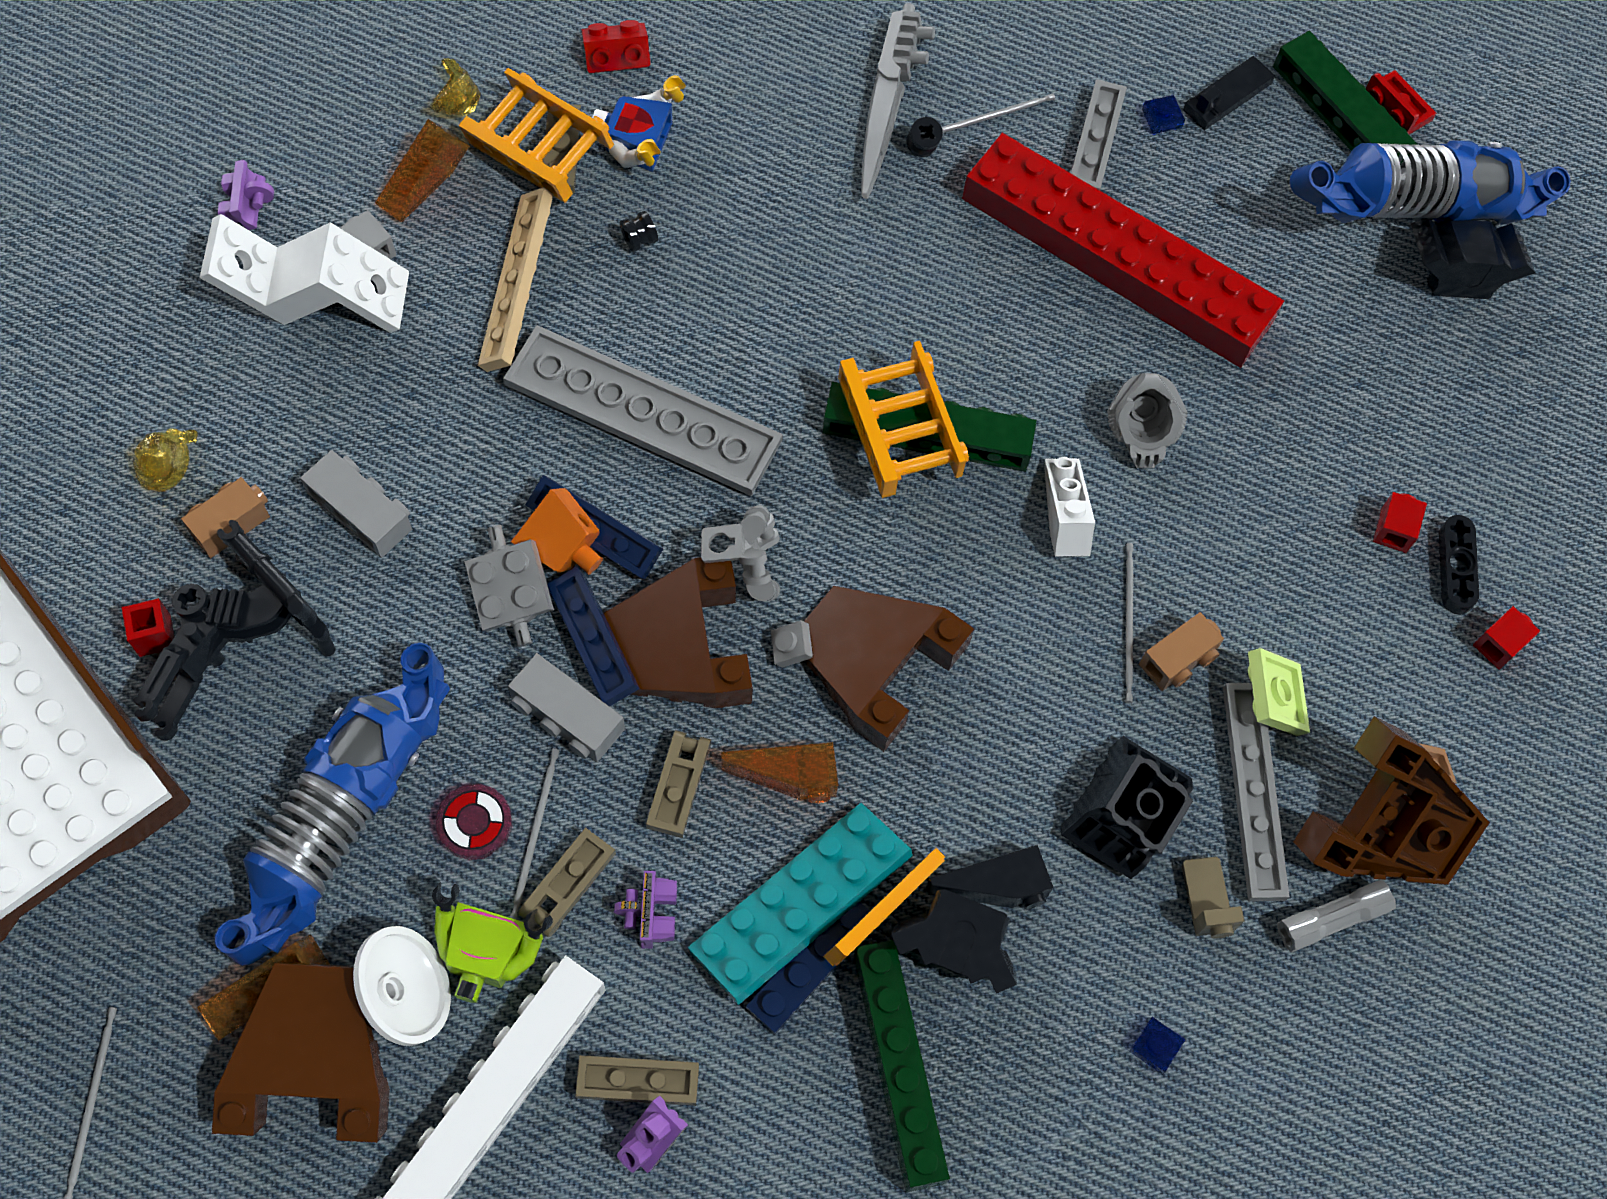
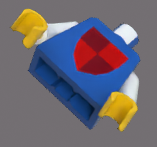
[592,75,686,172]

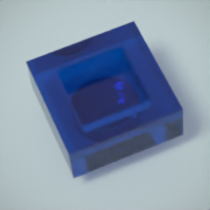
[1142,95,1185,134]
[1129,1017,1185,1074]

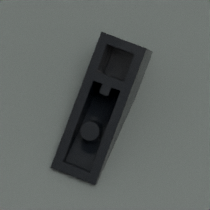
[926,845,1054,909]

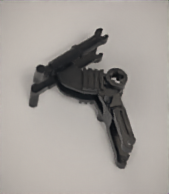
[133,520,336,741]

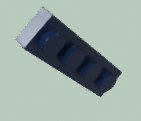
[525,475,663,579]
[547,566,640,707]
[746,902,870,1036]

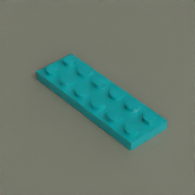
[687,803,913,1005]

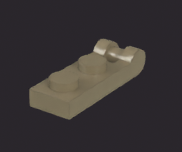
[646,730,712,838]
[518,827,616,937]

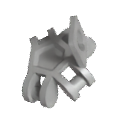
[701,505,780,601]

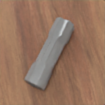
[1277,879,1396,953]

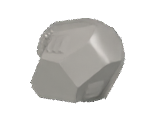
[1107,373,1188,468]

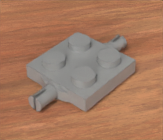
[464,525,554,647]

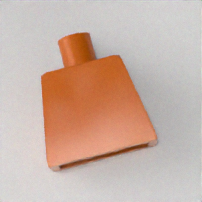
[511,488,603,575]

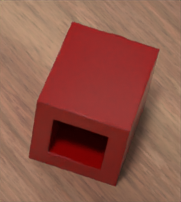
[1373,492,1427,553]
[121,598,175,657]
[1473,606,1540,670]

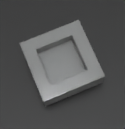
[771,620,813,668]

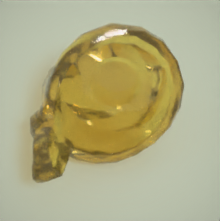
[430,58,481,116]
[133,428,198,492]

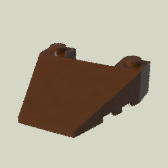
[604,557,753,708]
[804,586,974,752]
[1293,716,1490,885]
[212,962,390,1143]

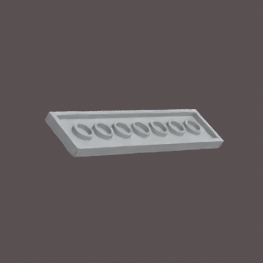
[503,325,783,496]

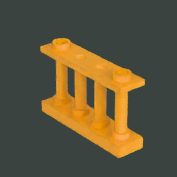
[459,68,614,203]
[838,341,969,498]

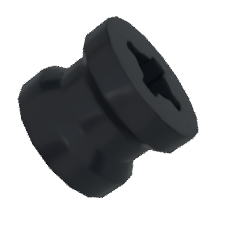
[906,117,943,157]
[620,211,658,252]

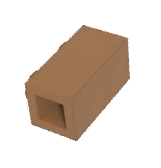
[181,477,270,559]
[1139,612,1224,691]

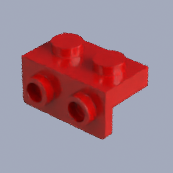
[581,20,651,73]
[1366,70,1437,135]

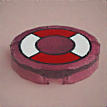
[436,784,513,860]

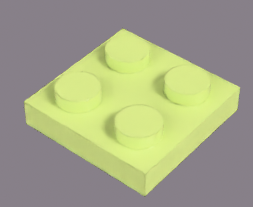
[1248,648,1310,736]

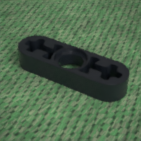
[1439,515,1479,615]

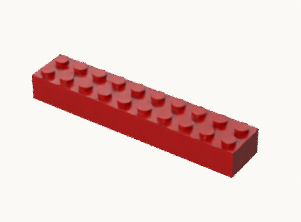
[962,132,1284,368]

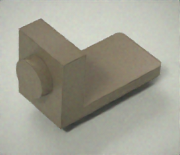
[1181,857,1244,939]

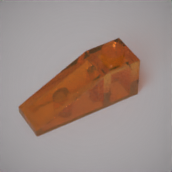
[375,119,470,222]
[721,742,838,803]
[197,934,330,1041]

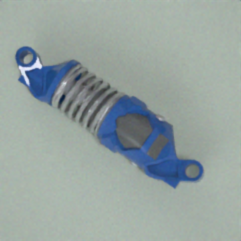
[1290,140,1571,225]
[215,643,450,966]

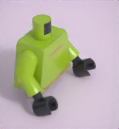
[432,882,553,1003]

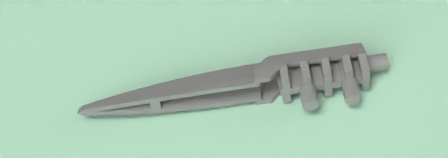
[861,3,935,199]

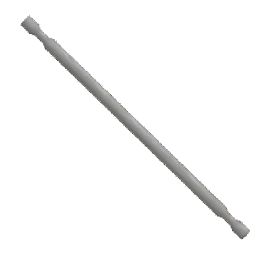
[924,93,1055,134]
[1125,543,1133,703]
[509,748,560,920]
[64,1007,117,1199]

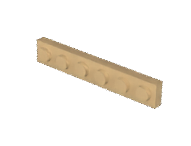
[478,187,554,372]

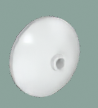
[353,926,451,1046]

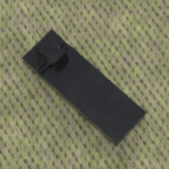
[1183,55,1275,131]

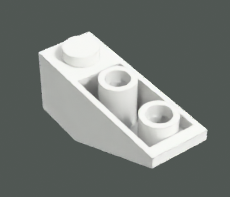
[1044,457,1095,556]

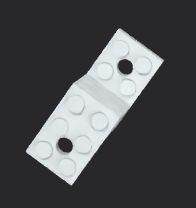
[200,214,409,333]

